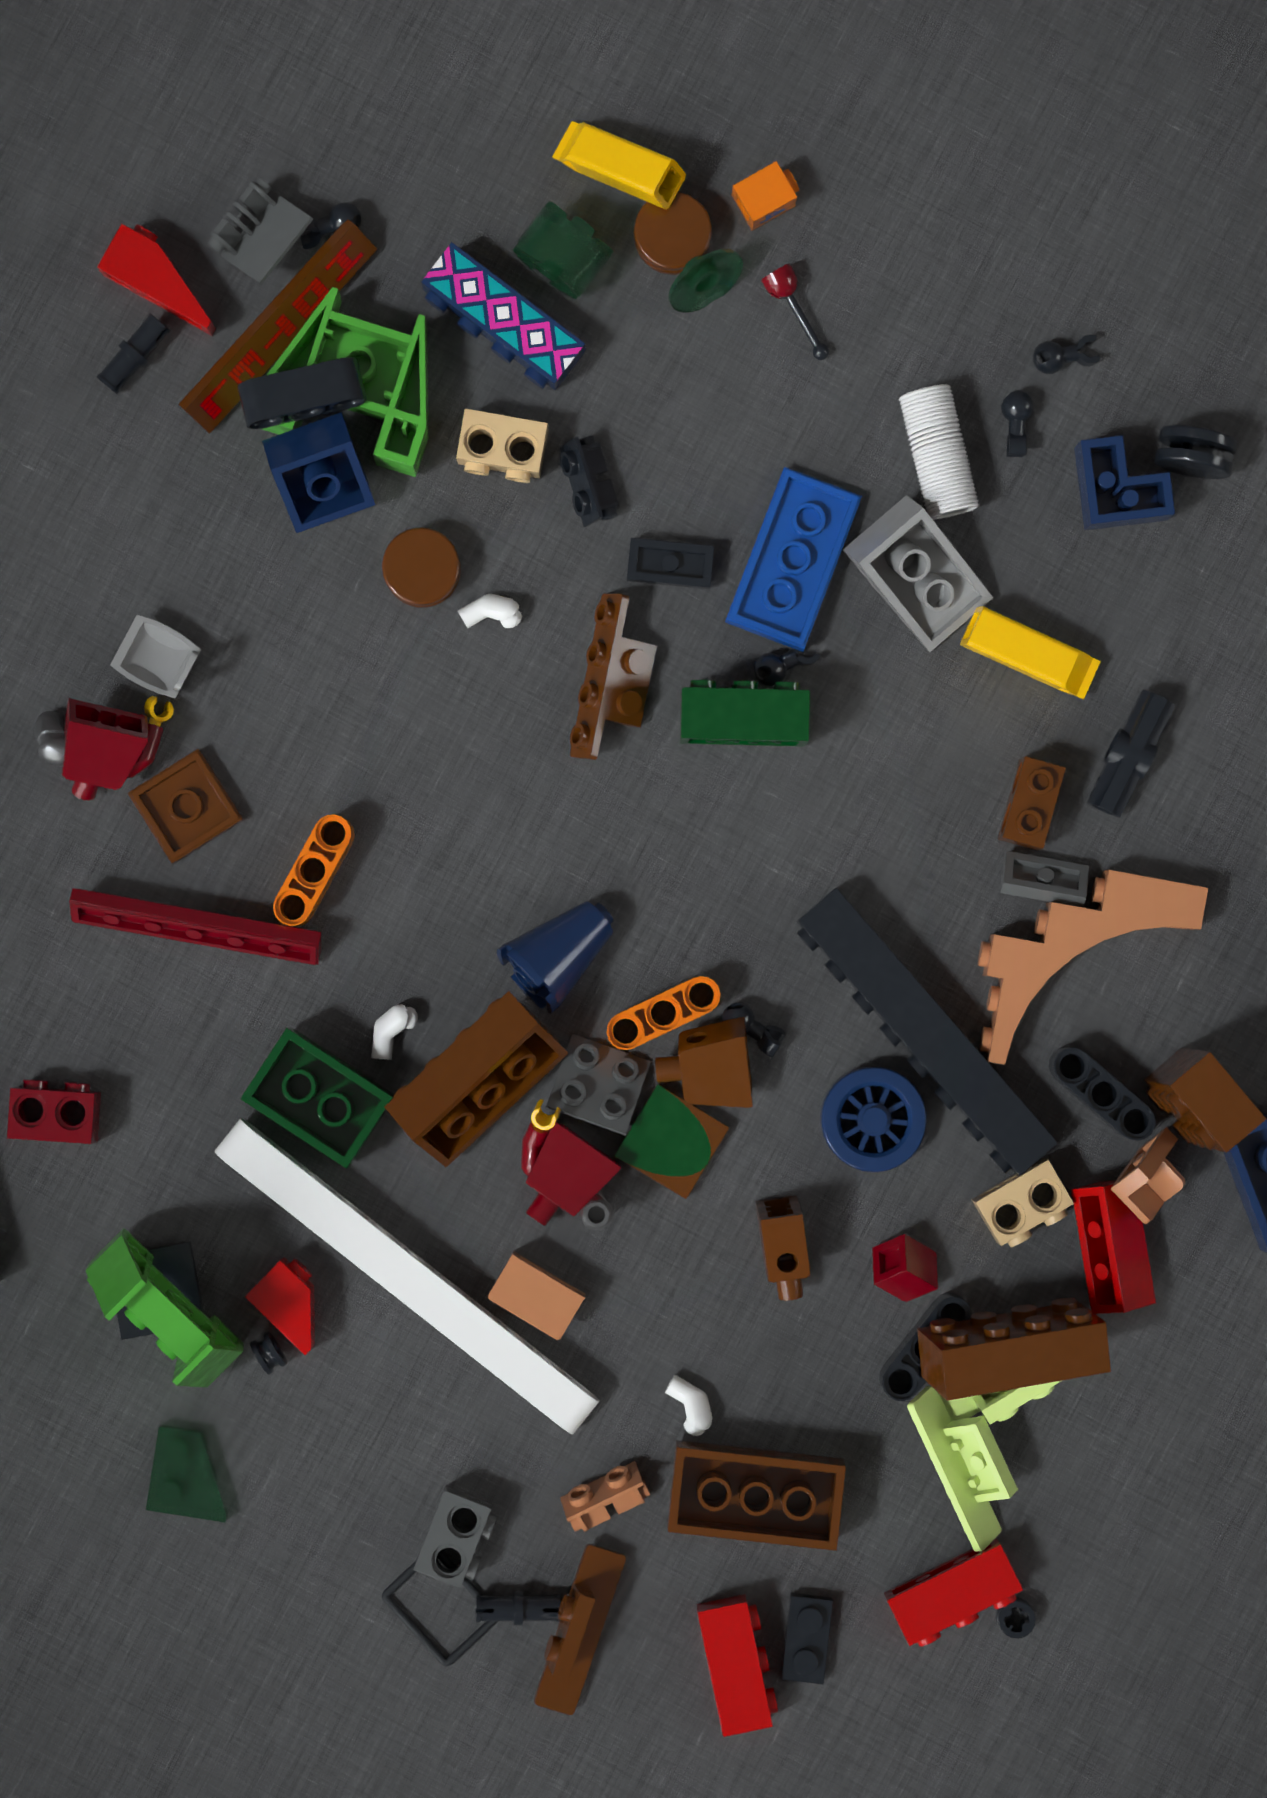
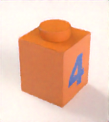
[732,161,799,231]

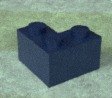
[1074,435,1175,531]

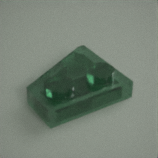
[146,1425,228,1523]

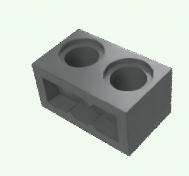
[413,1486,497,1589]

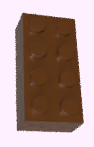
[384,991,569,1168]
[1144,1048,1266,1153]
[917,1298,1111,1401]
[667,1440,846,1551]

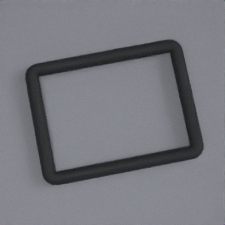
[382,1550,498,1666]

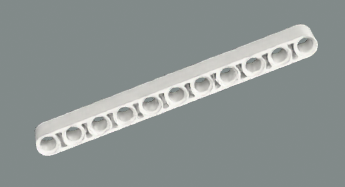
[214,1118,600,1435]

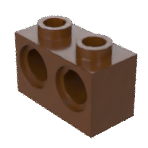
[997,756,1066,851]

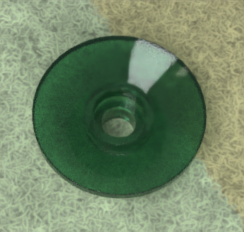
[668,249,743,313]

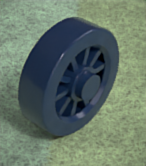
[820,1066,927,1172]

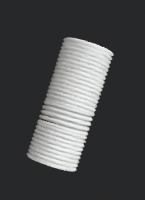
[899,384,980,520]

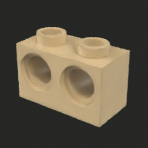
[456,409,549,483]
[971,1157,1074,1248]

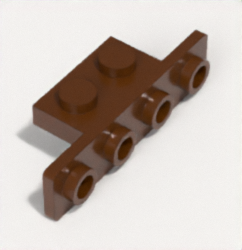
[570,594,657,760]
[534,1543,626,1715]

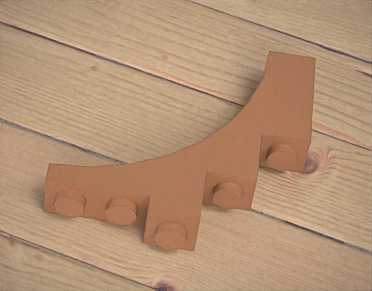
[978,870,1208,1065]

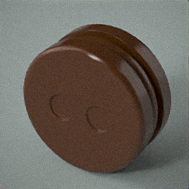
[634,192,712,275]
[382,527,461,608]

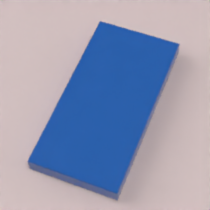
[725,467,862,652]

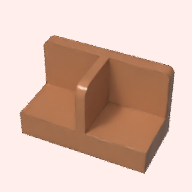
[1111,1127,1185,1224]
[488,1251,585,1340]

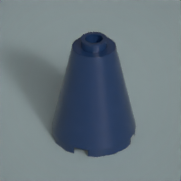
[496,901,614,1014]

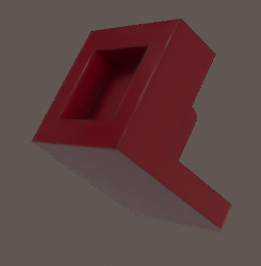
[872,1234,938,1302]

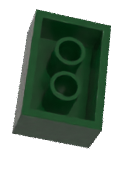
[680,680,810,747]
[240,1027,395,1169]

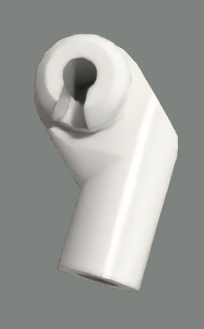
[458,593,522,628]
[371,1004,418,1060]
[665,1375,712,1436]

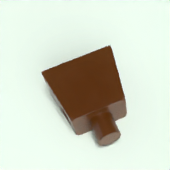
[655,1017,753,1108]
[755,1195,810,1301]

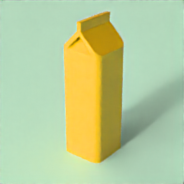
[552,121,686,210]
[960,606,1101,700]

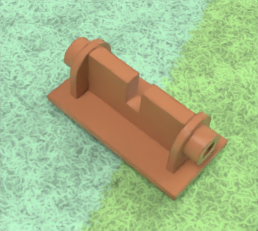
[560,1461,651,1532]

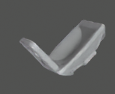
[110,615,201,698]

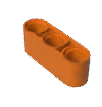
[273,814,355,927]
[606,976,721,1050]

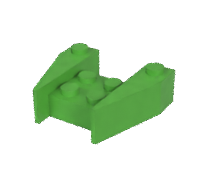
[262,287,428,477]
[85,1228,244,1388]

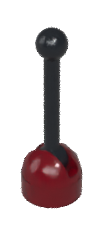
[761,263,829,360]

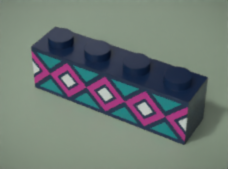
[421,242,586,391]

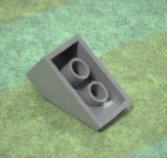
[843,495,993,652]

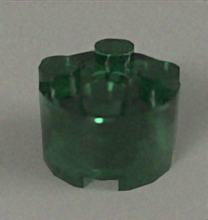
[513,201,614,299]

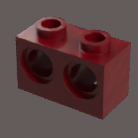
[7,1079,101,1144]

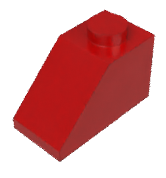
[245,1257,315,1355]

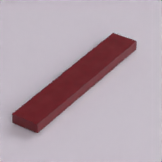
[69,888,321,965]

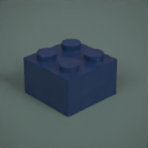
[262,412,375,533]

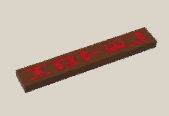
[178,219,377,434]

